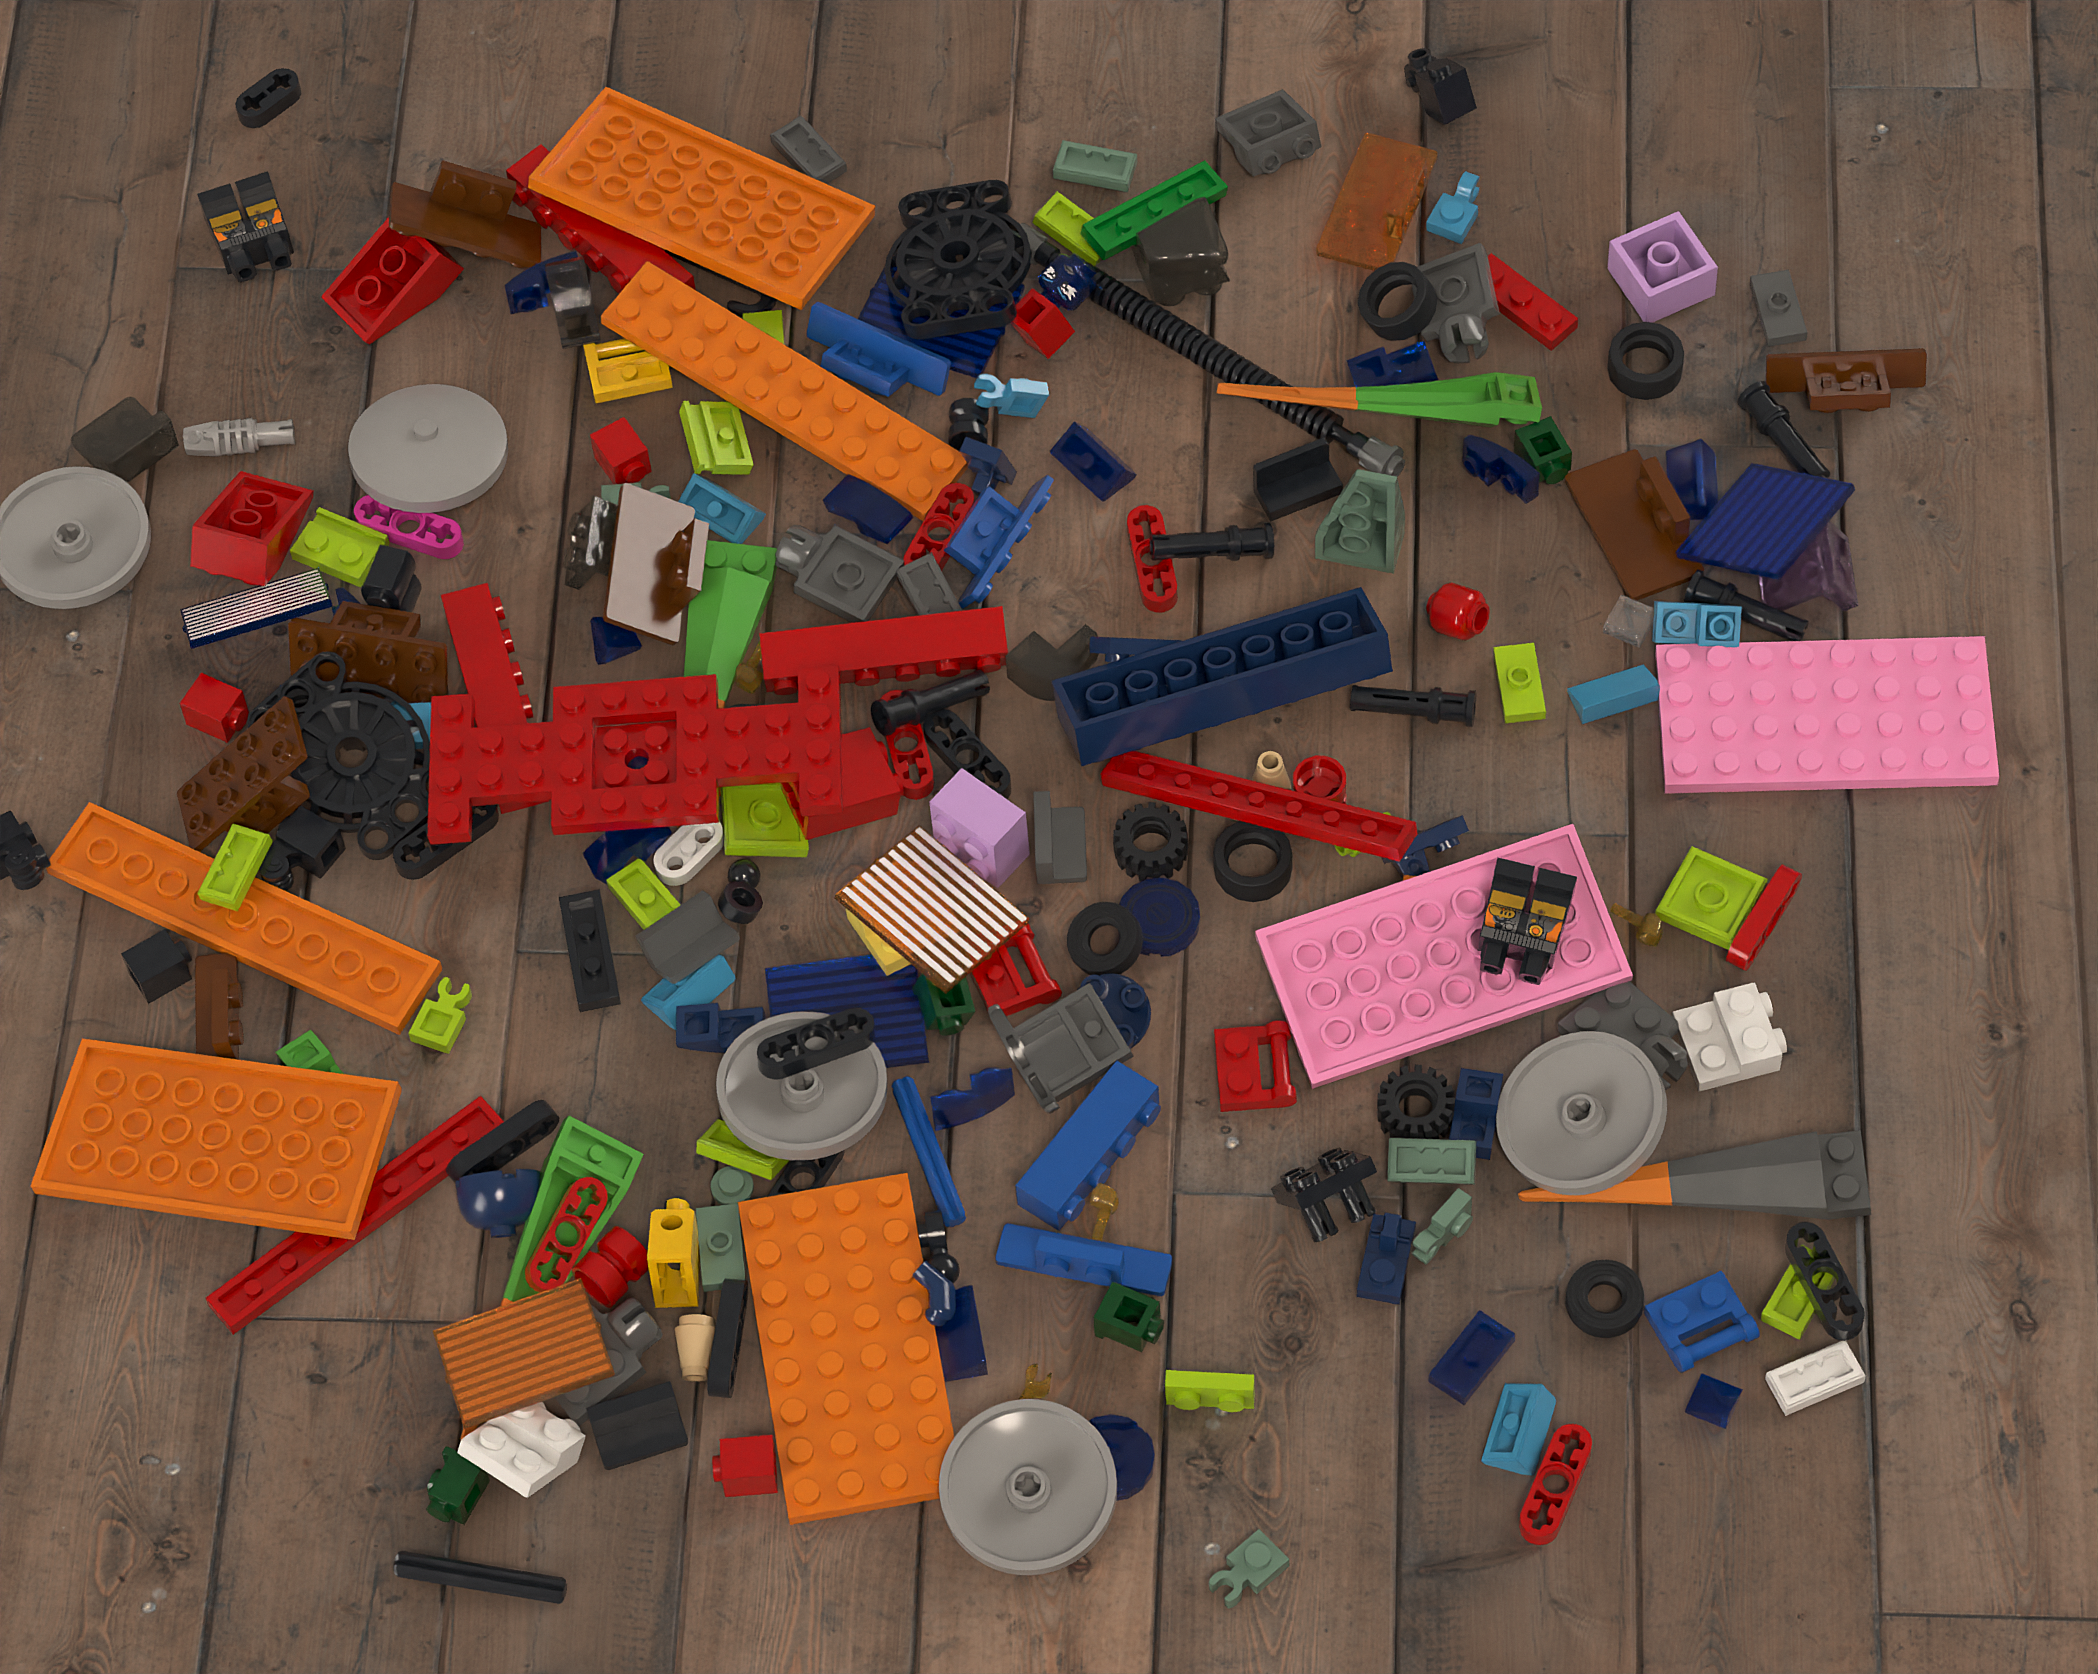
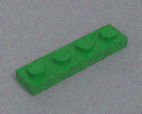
[1080,160,1228,261]

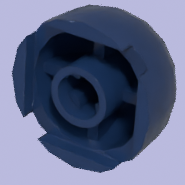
[455,1169,541,1238]

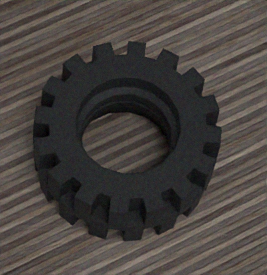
[1113,802,1188,883]

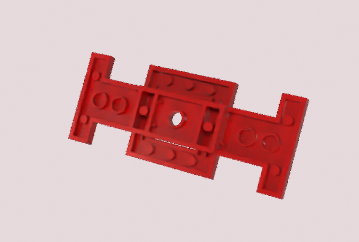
[427,665,843,845]

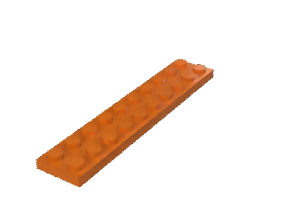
[601,261,968,521]
[46,802,442,1035]

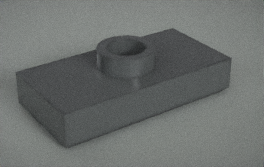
[770,116,847,184]
[1749,269,1807,347]
[896,552,962,616]

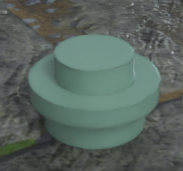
[711,1166,754,1205]

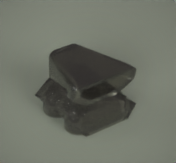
[1132,197,1230,307]

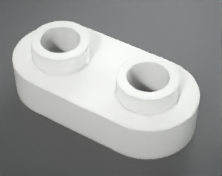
[653,821,724,886]

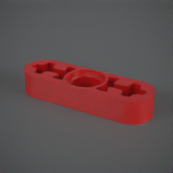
[903,483,975,571]
[1127,505,1178,613]
[880,690,934,800]
[1726,864,1802,971]
[525,1177,608,1293]
[1519,1424,1592,1545]

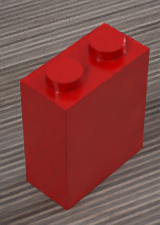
[780,727,904,840]

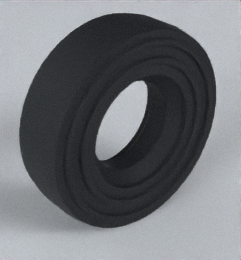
[1067,902,1143,976]
[1565,1260,1645,1338]

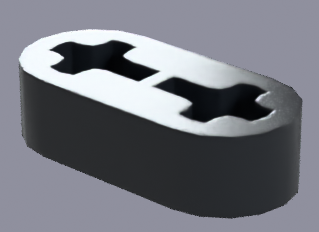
[235,68,301,128]

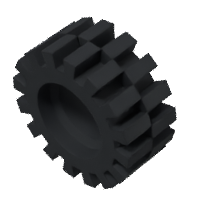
[1377,1064,1455,1139]

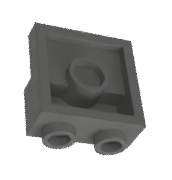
[1215,89,1322,177]

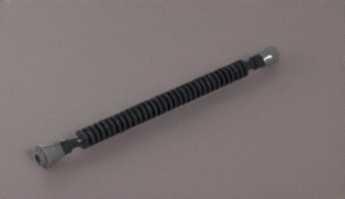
[1017,223,1405,477]

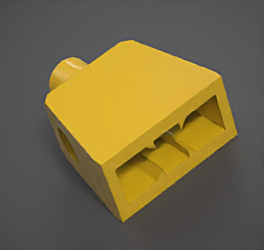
[647,1198,700,1308]

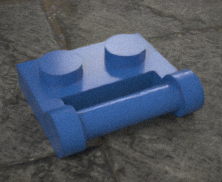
[1644,1271,1760,1373]

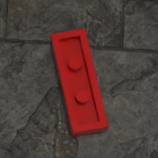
[1488,253,1578,351]

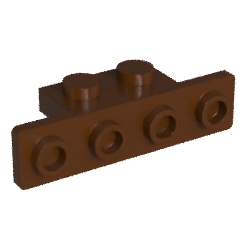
[1765,348,1927,413]
[195,953,244,1060]

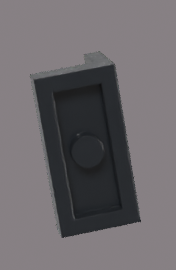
[1253,437,1343,522]
[586,1381,688,1470]

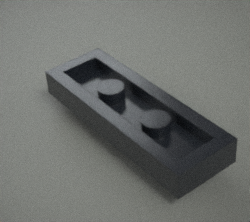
[559,889,621,1012]

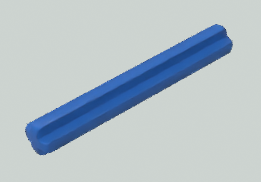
[892,1076,966,1228]

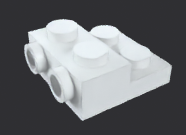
[1672,982,1787,1091]
[457,1393,586,1498]

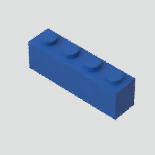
[1015,1061,1161,1231]

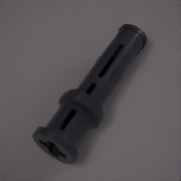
[1737,381,1831,489]
[1149,523,1274,561]
[1684,569,1809,641]
[871,670,990,736]
[1350,685,1477,727]

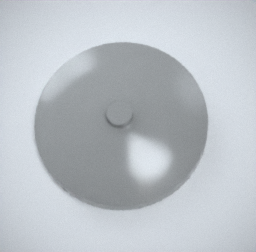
[348,384,508,513]
[0,467,151,609]
[716,1012,888,1160]
[1496,1031,1667,1195]
[939,1399,1117,1575]

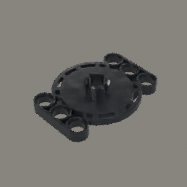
[884,180,1032,340]
[247,651,430,860]

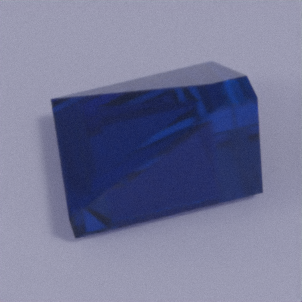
[590,617,642,665]
[1685,1373,1743,1429]

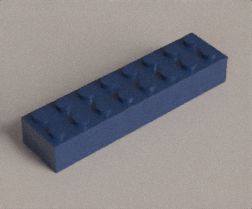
[1051,587,1393,766]

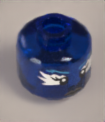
[1038,252,1097,311]

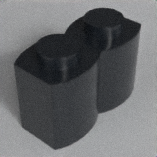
[361,545,422,612]

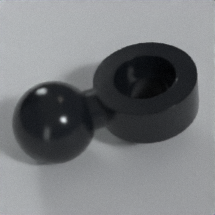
[718,859,763,924]
[917,1210,960,1284]

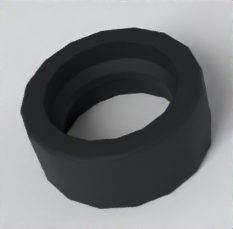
[1357,262,1438,341]
[1607,322,1684,400]
[1213,821,1293,902]

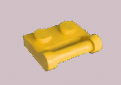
[583,338,673,403]

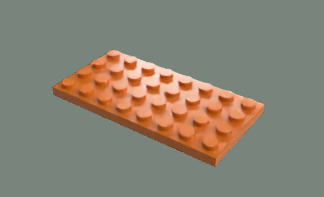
[528,87,876,310]
[30,1038,402,1240]
[738,1173,954,1525]

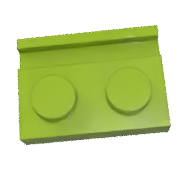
[679,401,754,475]
[290,507,390,588]

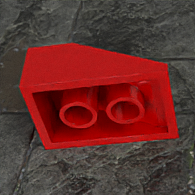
[321,217,464,345]
[190,471,314,586]

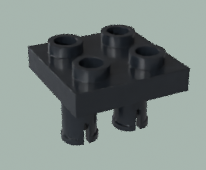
[1271,1147,1377,1242]

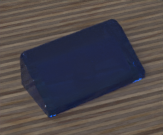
[1050,421,1137,502]
[1666,439,1719,520]
[935,1285,988,1382]

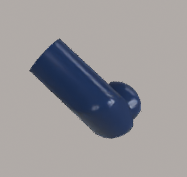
[912,1260,956,1327]

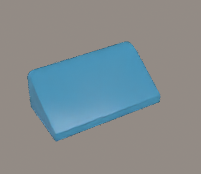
[678,473,766,544]
[1567,664,1660,724]
[641,954,736,1030]
[1481,1383,1556,1475]

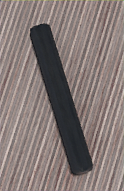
[393,1551,567,1604]

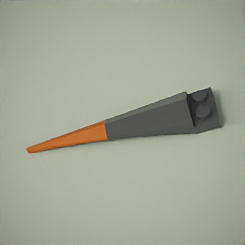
[1518,1130,1871,1220]

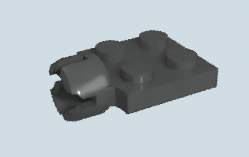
[1411,243,1500,364]
[775,525,904,623]
[1558,981,1688,1090]
[524,1297,663,1426]

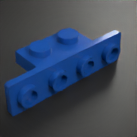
[806,302,951,397]
[944,475,1054,609]
[996,1223,1173,1296]

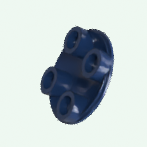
[1077,974,1151,1049]

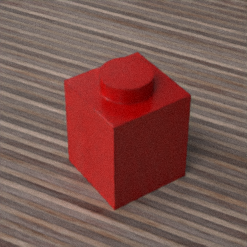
[1011,288,1075,359]
[590,417,652,484]
[179,673,249,743]
[712,1435,778,1497]

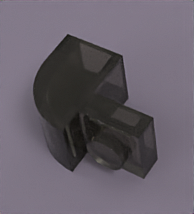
[545,256,601,349]
[1005,624,1099,701]

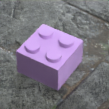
[1608,211,1718,323]
[929,768,1030,888]

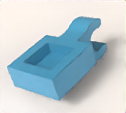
[1426,171,1479,244]
[974,374,1049,418]

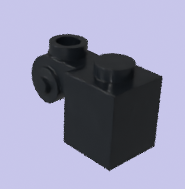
[1404,48,1477,125]
[258,805,346,891]
[0,810,51,890]

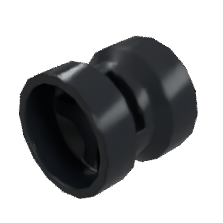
[948,398,989,452]

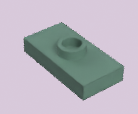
[1053,140,1138,192]
[1387,1138,1476,1185]
[696,1203,746,1292]

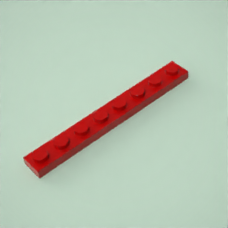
[1101,751,1418,862]
[205,1096,504,1335]

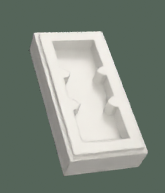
[1765,1341,1866,1416]

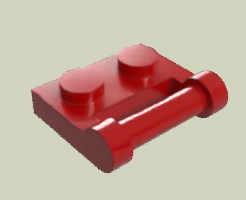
[960,922,1063,1016]
[1214,1021,1297,1112]

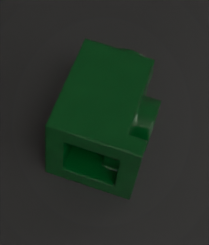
[1514,416,1572,484]
[912,966,976,1036]
[1093,1281,1164,1352]
[426,1446,490,1525]

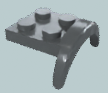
[988,983,1134,1114]

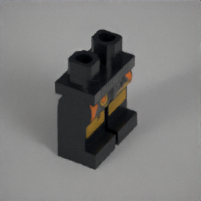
[197,171,294,283]
[1478,857,1577,985]

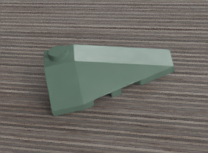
[1315,469,1405,574]

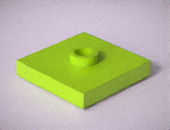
[721,783,809,857]
[1655,846,1768,950]

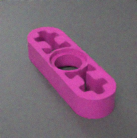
[354,495,464,559]

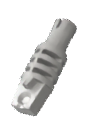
[183,418,295,457]

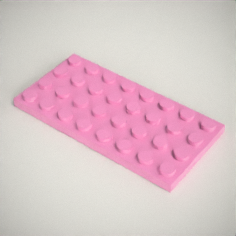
[1655,636,1999,793]
[1255,824,1633,1089]

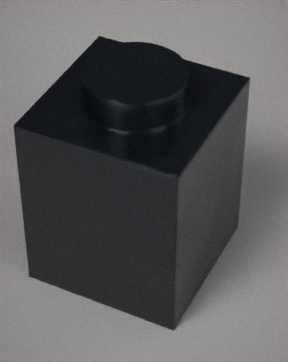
[121,929,192,1004]

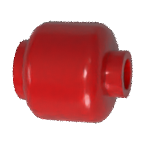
[1426,582,1490,641]

